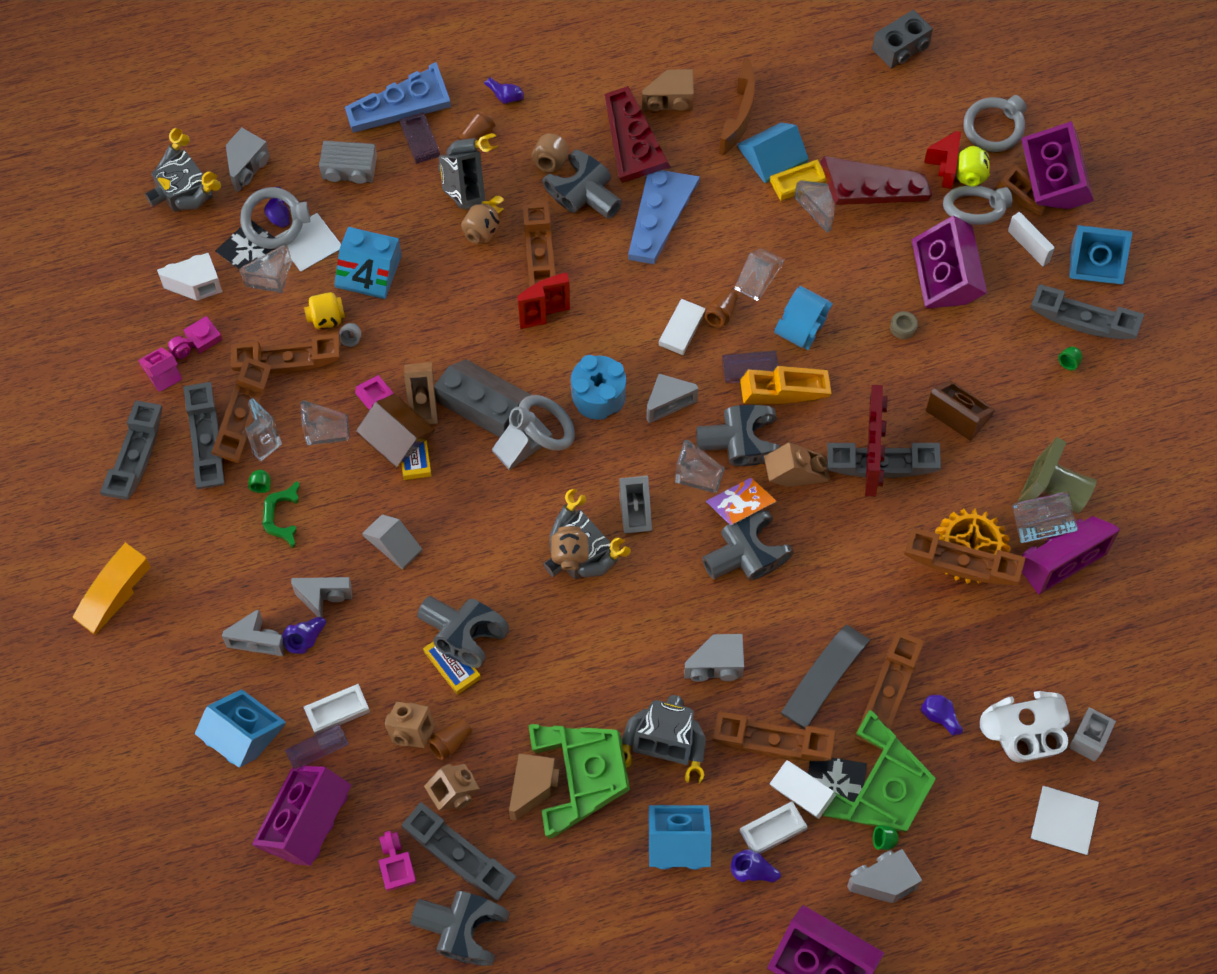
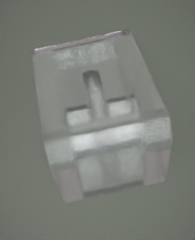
[795,180,835,233]
[239,244,292,293]
[735,248,785,301]
[300,400,350,445]
[675,440,725,493]

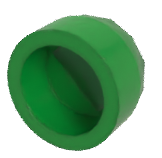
[1058,347,1083,371]
[248,469,271,493]
[873,825,899,850]

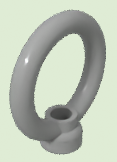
[963,95,1027,152]
[943,186,1012,225]
[240,187,311,249]
[509,395,575,451]

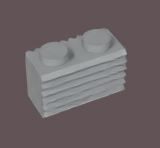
[319,141,377,184]

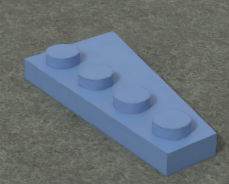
[345,62,451,133]
[628,170,700,264]

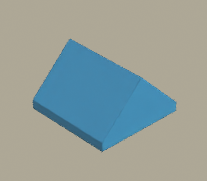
[737,122,809,183]
[1069,225,1133,284]

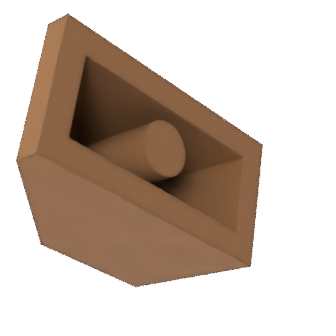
[404,362,438,424]
[509,753,560,821]

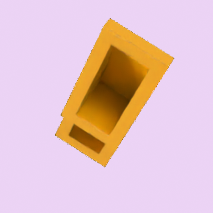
[740,366,832,405]
[73,542,151,635]

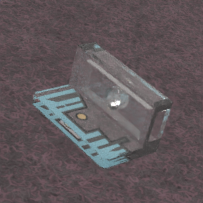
[245,398,282,461]
[1012,491,1078,543]

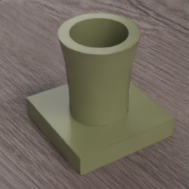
[1017,437,1097,514]

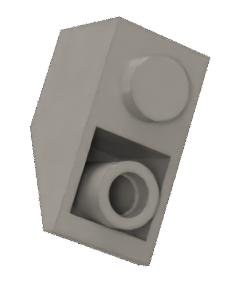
[226,127,270,192]
[684,634,744,682]
[847,849,922,903]

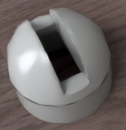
[339,323,361,347]

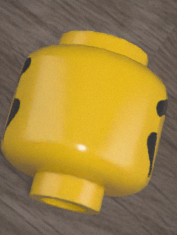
[304,292,345,330]

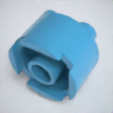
[774,286,833,350]
[571,355,626,420]

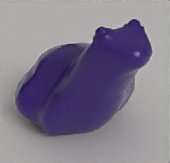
[484,77,524,104]
[264,187,289,228]
[282,617,326,654]
[921,695,963,735]
[731,849,781,882]

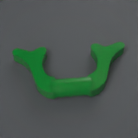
[262,481,300,548]

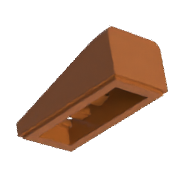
[994,164,1047,216]

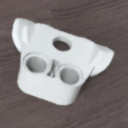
[980,691,1070,763]

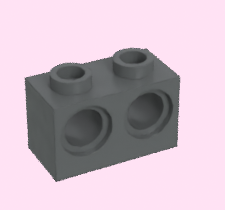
[872,9,933,68]

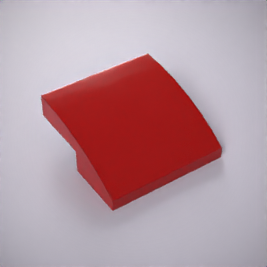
[517,272,570,329]

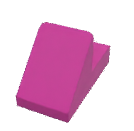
[138,347,182,391]

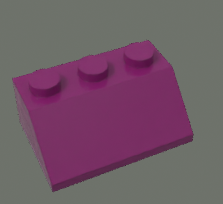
[1021,121,1094,209]
[911,215,987,308]
[1022,516,1120,595]
[252,765,351,866]
[767,905,884,974]

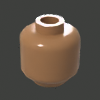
[532,133,569,172]

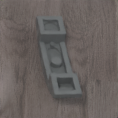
[1031,284,1145,339]
[183,382,225,490]
[100,400,163,500]
[827,443,941,478]
[781,624,870,730]
[401,802,516,901]

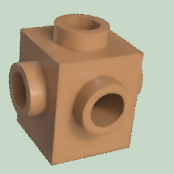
[385,702,435,748]
[424,764,480,811]

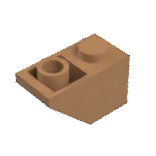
[642,69,694,111]
[764,442,830,487]

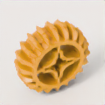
[935,508,1011,584]

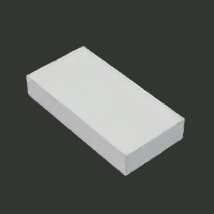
[1008,212,1054,267]
[659,299,705,355]
[304,684,370,736]
[770,760,836,819]
[739,801,807,854]

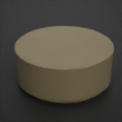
[890,311,918,339]

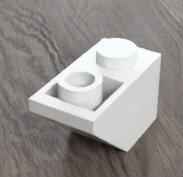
[157,253,222,300]

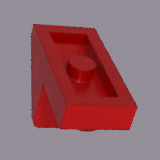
[924,131,961,189]

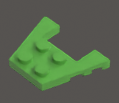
[822,710,936,833]
[528,724,630,839]

